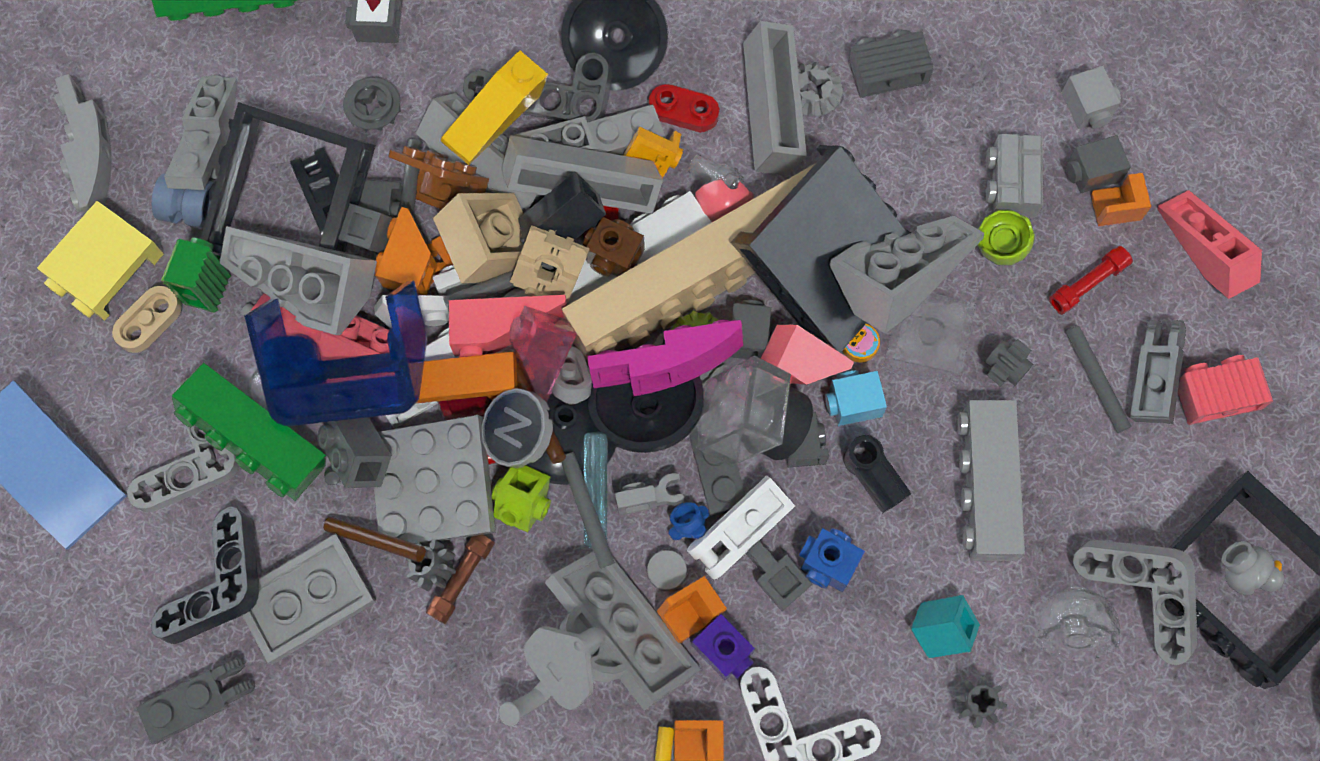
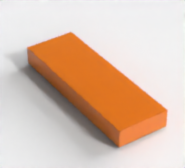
[400,352,517,405]

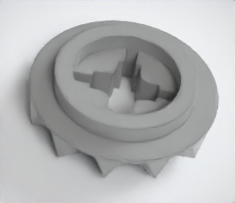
[798,61,843,117]

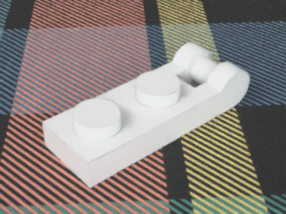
[687,476,795,580]

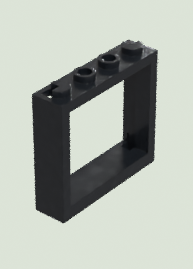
[200,102,376,254]
[1150,471,1320,689]

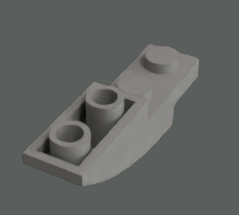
[54,74,112,213]
[164,75,238,190]
[514,105,665,156]

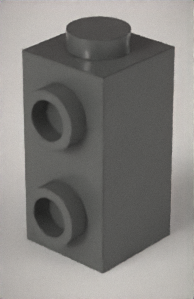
[318,409,392,488]

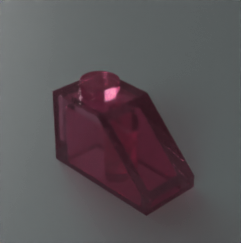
[509,306,577,403]

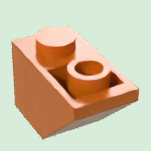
[375,207,438,295]

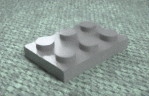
[234,534,376,665]

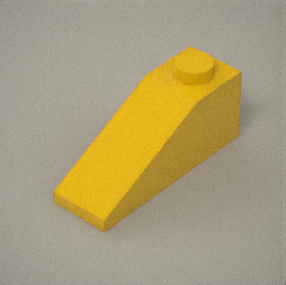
[441,50,548,165]

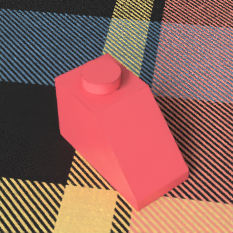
[758,325,854,386]

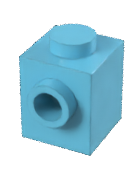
[825,370,887,426]

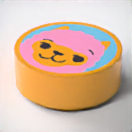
[842,324,880,363]

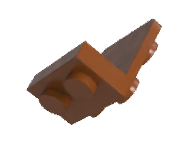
[388,146,489,210]

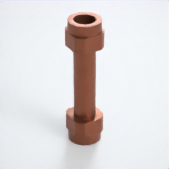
[425,534,495,625]

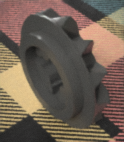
[343,77,401,132]

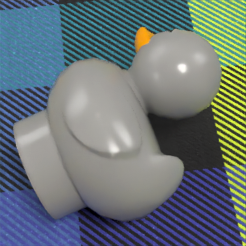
[1222,541,1284,595]

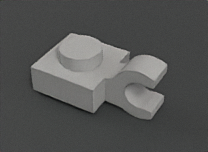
[615,473,684,516]

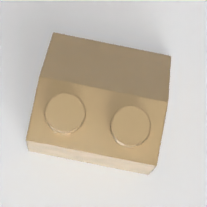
[433,193,524,284]

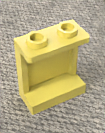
[37,201,164,321]

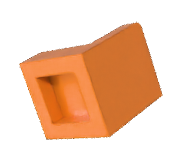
[1091,173,1152,226]
[657,576,727,643]
[674,720,724,761]

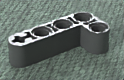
[463,53,612,122]

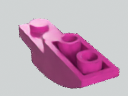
[588,320,743,396]

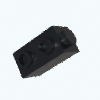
[518,172,606,251]

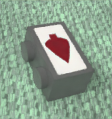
[346,0,403,43]

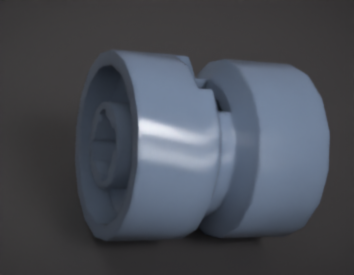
[151,173,214,228]

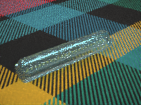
[584,432,607,548]

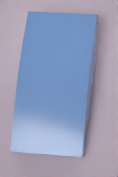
[0,380,127,550]

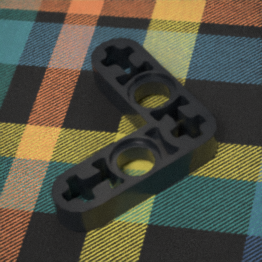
[151,507,259,644]

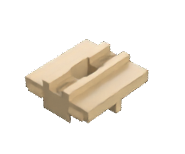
[510,225,590,303]

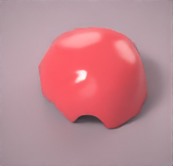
[695,180,754,222]

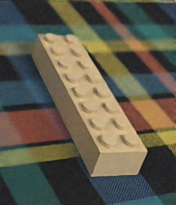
[562,163,816,368]

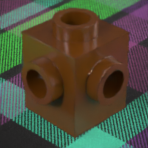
[583,217,645,277]

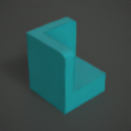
[911,595,980,658]

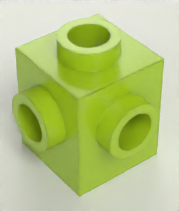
[491,465,551,533]

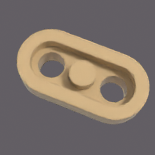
[112,286,182,353]

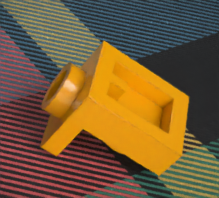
[623,127,683,178]

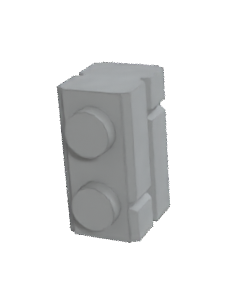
[986,134,1043,218]

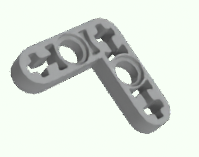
[127,378,239,512]
[1073,540,1197,665]

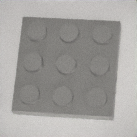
[374,415,496,544]

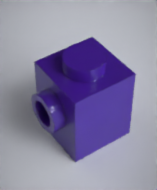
[692,614,755,681]

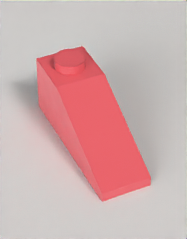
[1158,190,1262,299]
[449,295,567,357]

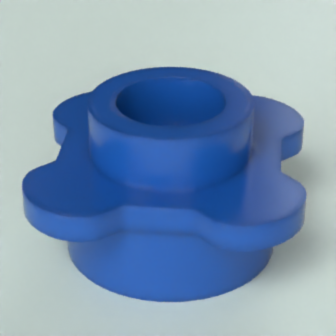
[669,502,709,540]

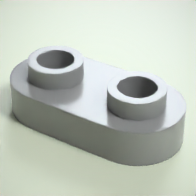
[545,345,592,404]

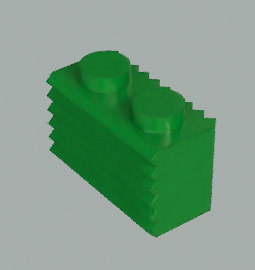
[161,238,231,313]

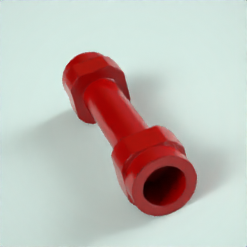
[1049,246,1133,315]

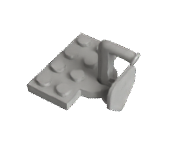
[499,551,701,726]

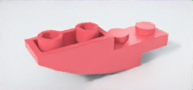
[249,293,408,369]

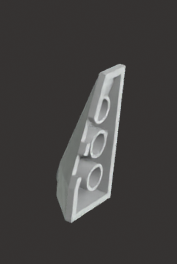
[830,216,984,333]
[220,226,377,335]

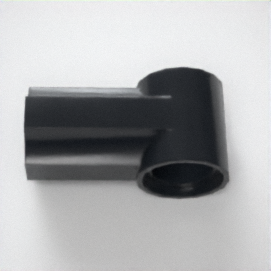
[844,435,912,514]

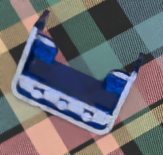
[244,280,427,426]

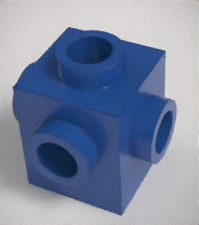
[799,528,865,592]

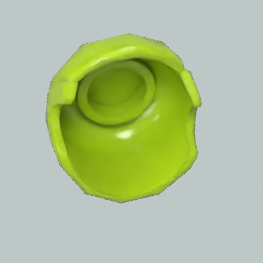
[978,210,1035,266]

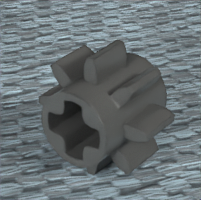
[985,339,1034,387]
[406,540,456,591]
[953,676,1007,728]

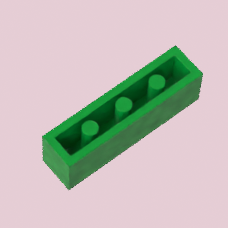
[172,362,326,501]

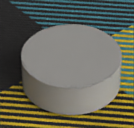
[647,550,687,592]

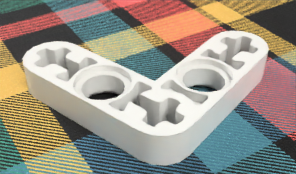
[740,667,881,761]

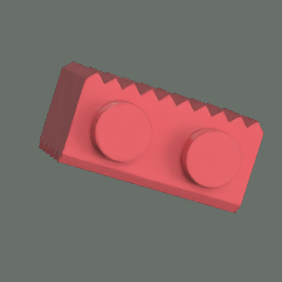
[1178,355,1273,425]

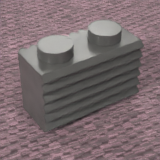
[849,30,933,98]

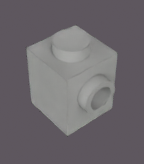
[1061,66,1121,130]

